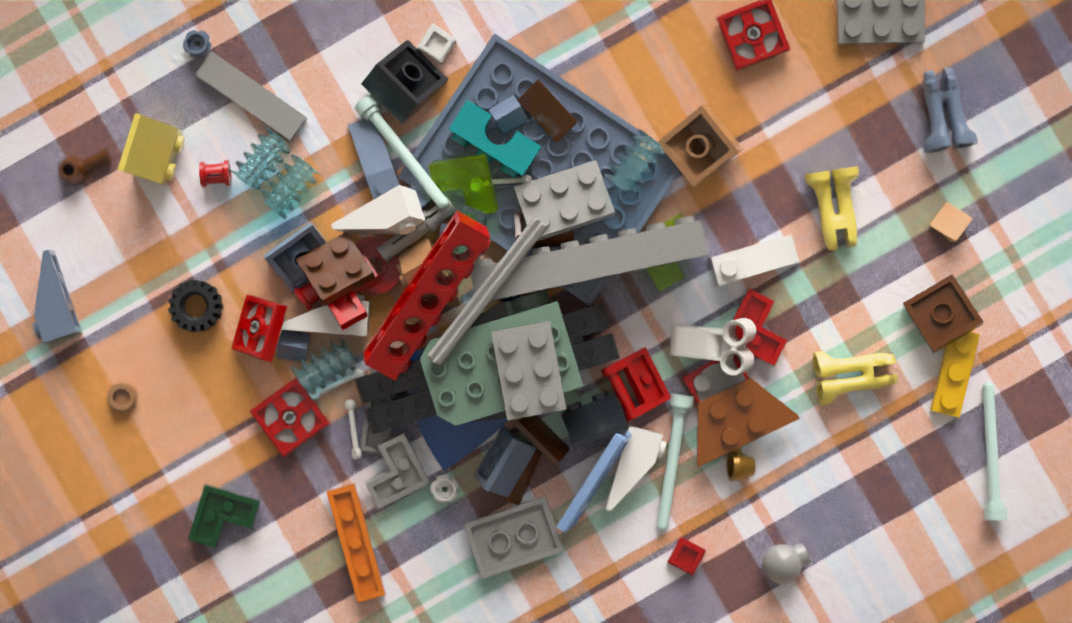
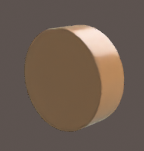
[107,383,138,412]

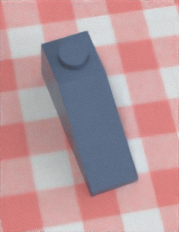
[348,119,401,199]
[33,249,82,343]

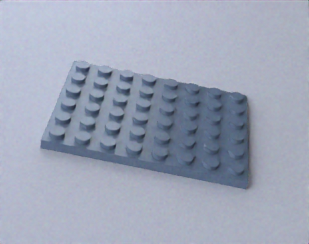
[398,33,680,306]

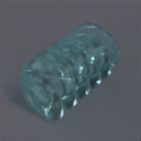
[230,125,291,190]
[604,129,666,193]
[261,154,322,220]
[291,336,357,395]

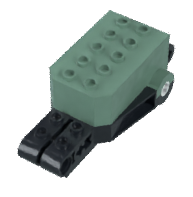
[354,290,620,434]

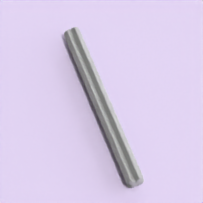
[428,218,546,366]

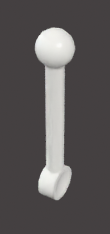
[472,174,532,188]
[309,368,365,399]
[345,399,362,460]

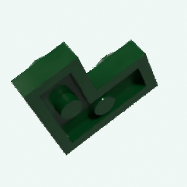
[188,484,261,548]

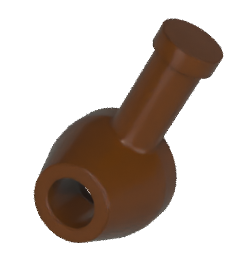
[58,148,111,185]

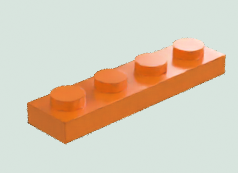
[326,483,386,603]

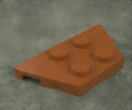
[696,377,800,467]

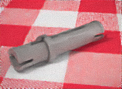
[377,197,457,263]

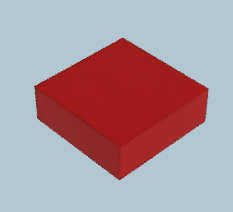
[667,536,706,576]

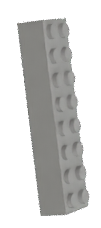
[471,216,709,301]

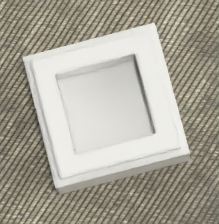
[417,23,457,64]

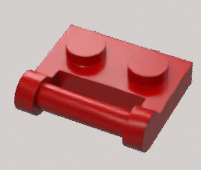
[601,347,671,422]

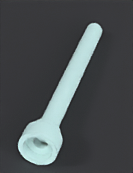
[354,95,448,209]
[982,381,1007,520]
[657,393,694,531]

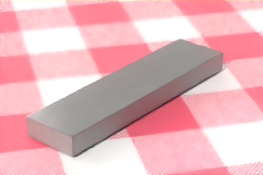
[195,51,307,141]

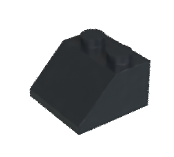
[361,39,449,124]
[561,390,629,449]

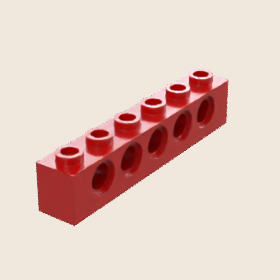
[363,211,491,380]

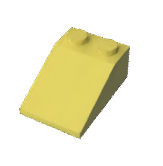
[118,113,185,185]

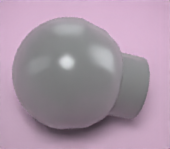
[762,543,811,584]

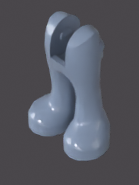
[923,68,978,153]

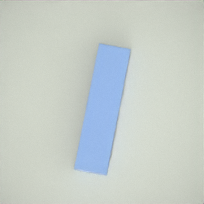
[556,429,632,533]

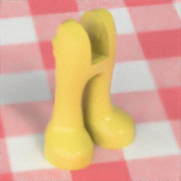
[804,166,859,250]
[812,351,898,406]

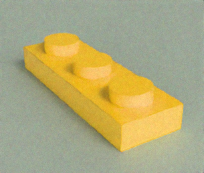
[930,332,980,418]

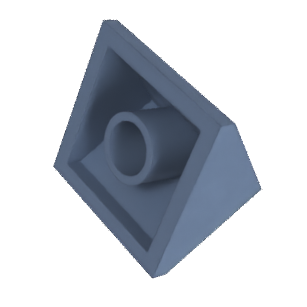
[263,222,327,293]
[474,426,537,498]

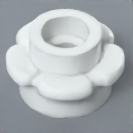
[430,475,459,503]

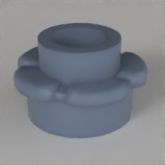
[183,30,212,58]

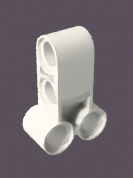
[670,318,756,376]

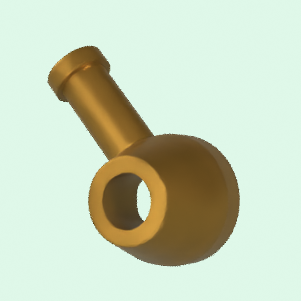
[727,447,755,481]

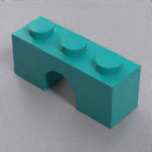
[449,99,541,179]

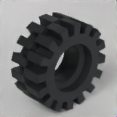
[168,280,223,332]

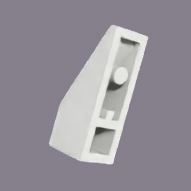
[331,185,425,234]
[708,234,799,286]
[281,295,371,336]
[605,424,666,511]

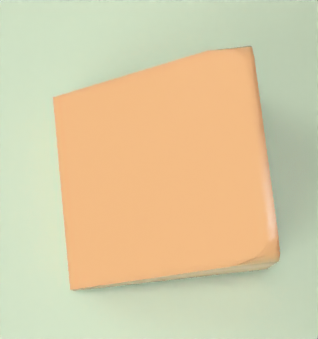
[929,202,972,242]

